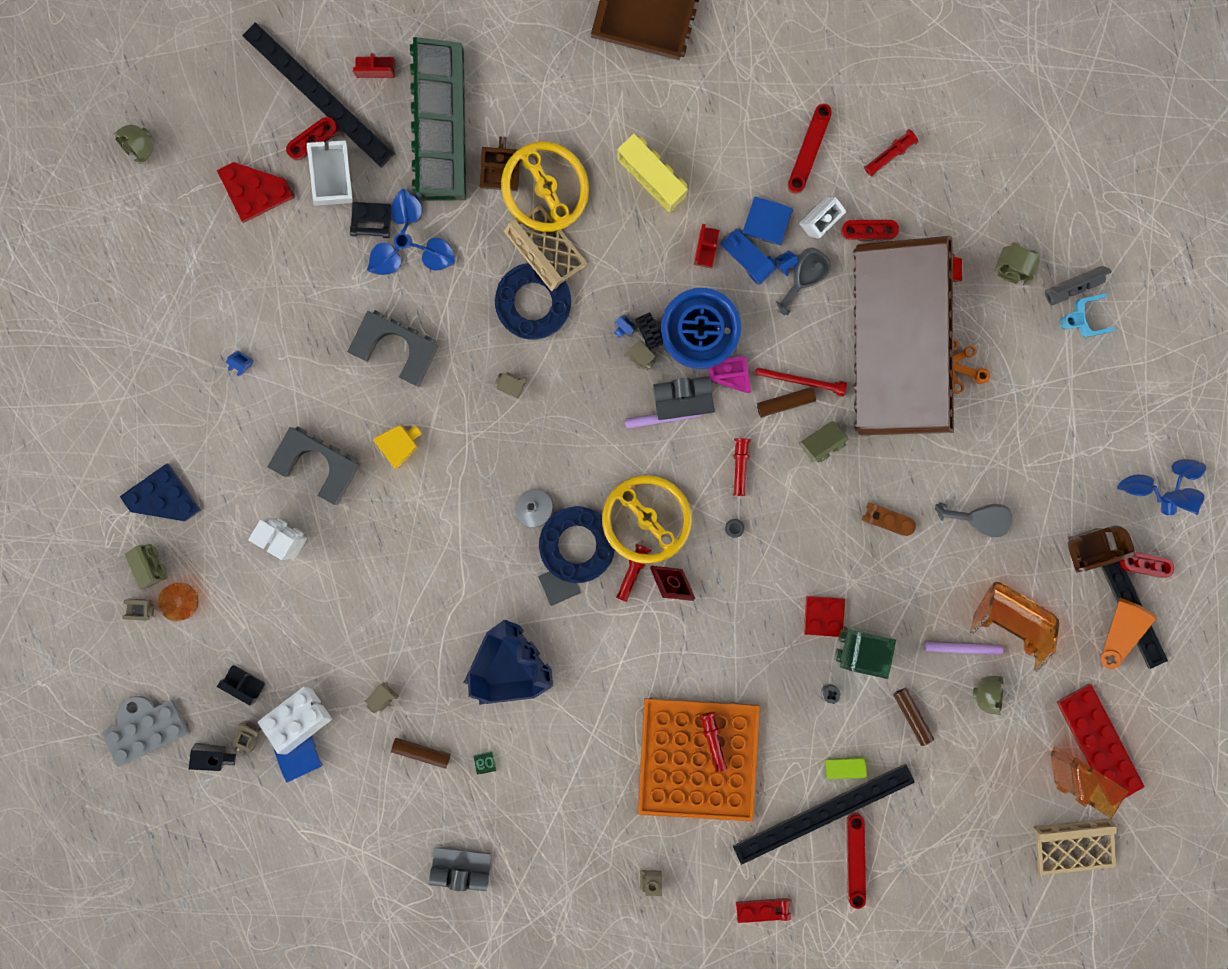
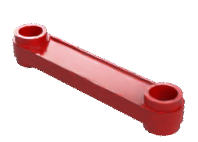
[787,103,832,194]
[846,812,866,909]

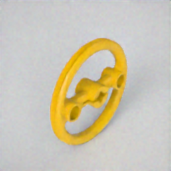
[501,141,589,232]
[602,475,692,563]

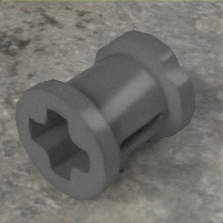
[821,684,841,704]

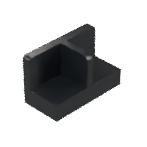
[216,665,265,706]

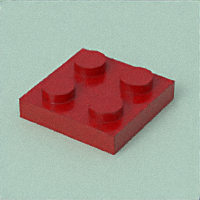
[804,596,845,637]

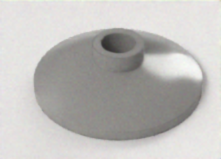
[515,489,553,527]

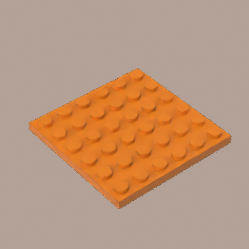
[638,698,760,822]

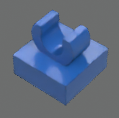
[774,251,799,276]
[614,315,638,338]
[226,350,254,376]

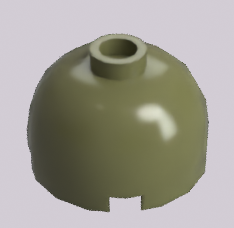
[113,124,153,164]
[973,676,1003,715]

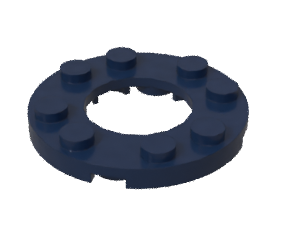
[495,263,571,340]
[539,506,615,583]

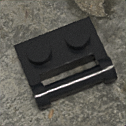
[350,202,391,238]

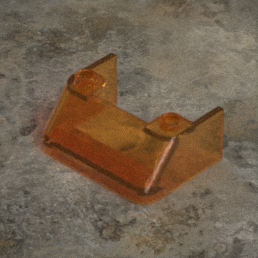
[970,582,1059,672]
[1051,746,1129,819]

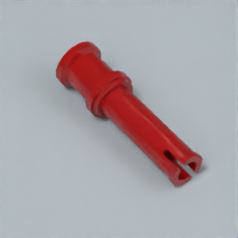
[864,129,919,177]
[733,438,751,496]
[616,543,652,602]
[699,712,727,772]

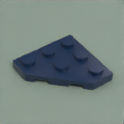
[119,463,201,521]

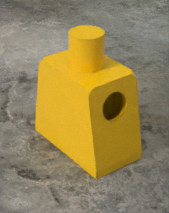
[373,425,422,469]

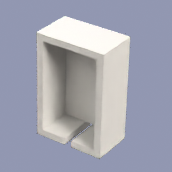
[307,141,352,206]
[248,518,307,560]
[258,687,332,755]

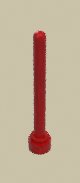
[755,368,847,397]

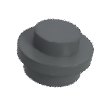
[725,519,744,538]

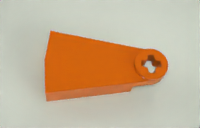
[1101,598,1157,669]

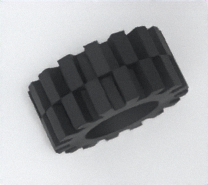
[635,312,663,350]

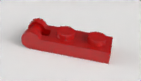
[736,898,791,923]

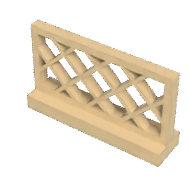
[504,205,588,291]
[1033,819,1117,875]

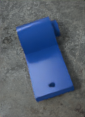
[720,229,776,285]

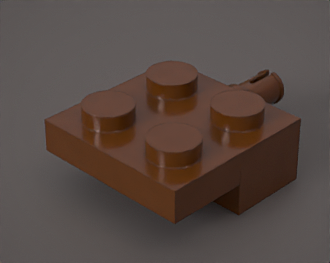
[479,137,521,191]

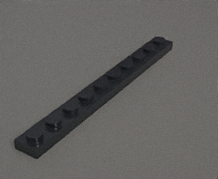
[242,22,394,168]
[733,764,915,865]

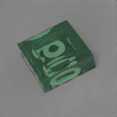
[473,751,496,775]

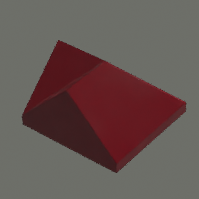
[650,565,696,601]

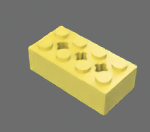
[617,134,688,214]

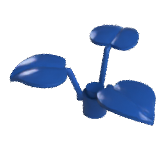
[367,189,455,275]
[1117,459,1206,515]

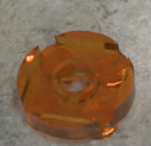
[158,582,199,621]

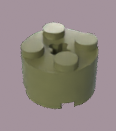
[994,242,1040,285]

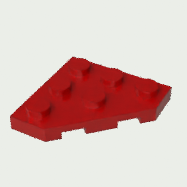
[216,162,295,223]

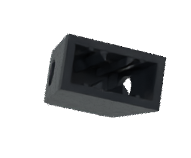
[188,743,236,771]

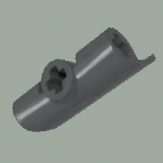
[1045,266,1112,306]
[653,376,715,420]
[429,847,491,892]

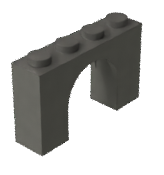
[347,310,439,387]
[267,426,360,505]

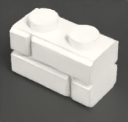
[799,197,846,238]

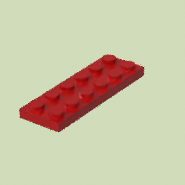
[1056,684,1145,805]

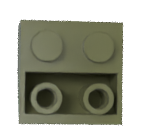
[799,421,849,463]
[124,544,167,589]

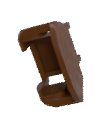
[1067,525,1136,573]

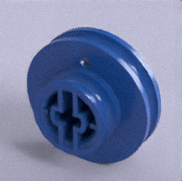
[661,288,741,369]

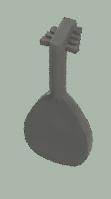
[776,247,832,316]
[935,502,1012,537]

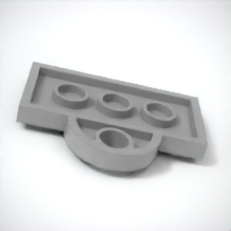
[102,696,189,767]

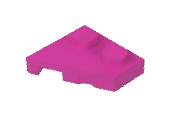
[708,356,751,393]

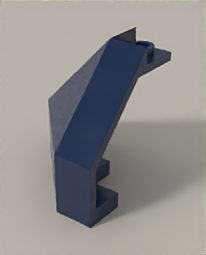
[463,620,553,705]

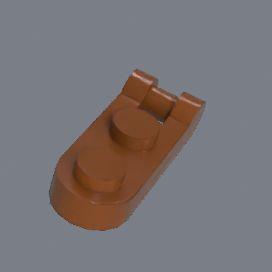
[862,502,916,536]

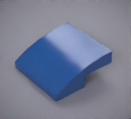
[742,197,793,246]
[273,736,323,783]

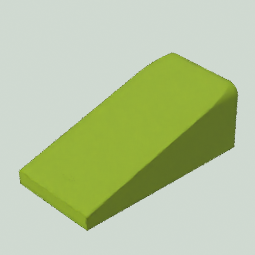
[825,756,867,779]

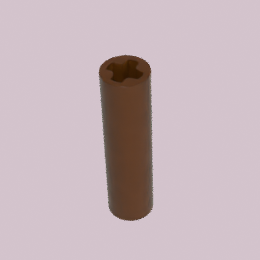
[756,387,816,418]
[893,688,934,746]
[391,738,451,769]

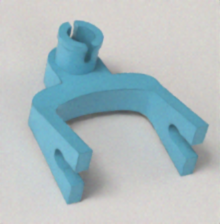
[1060,293,1115,338]

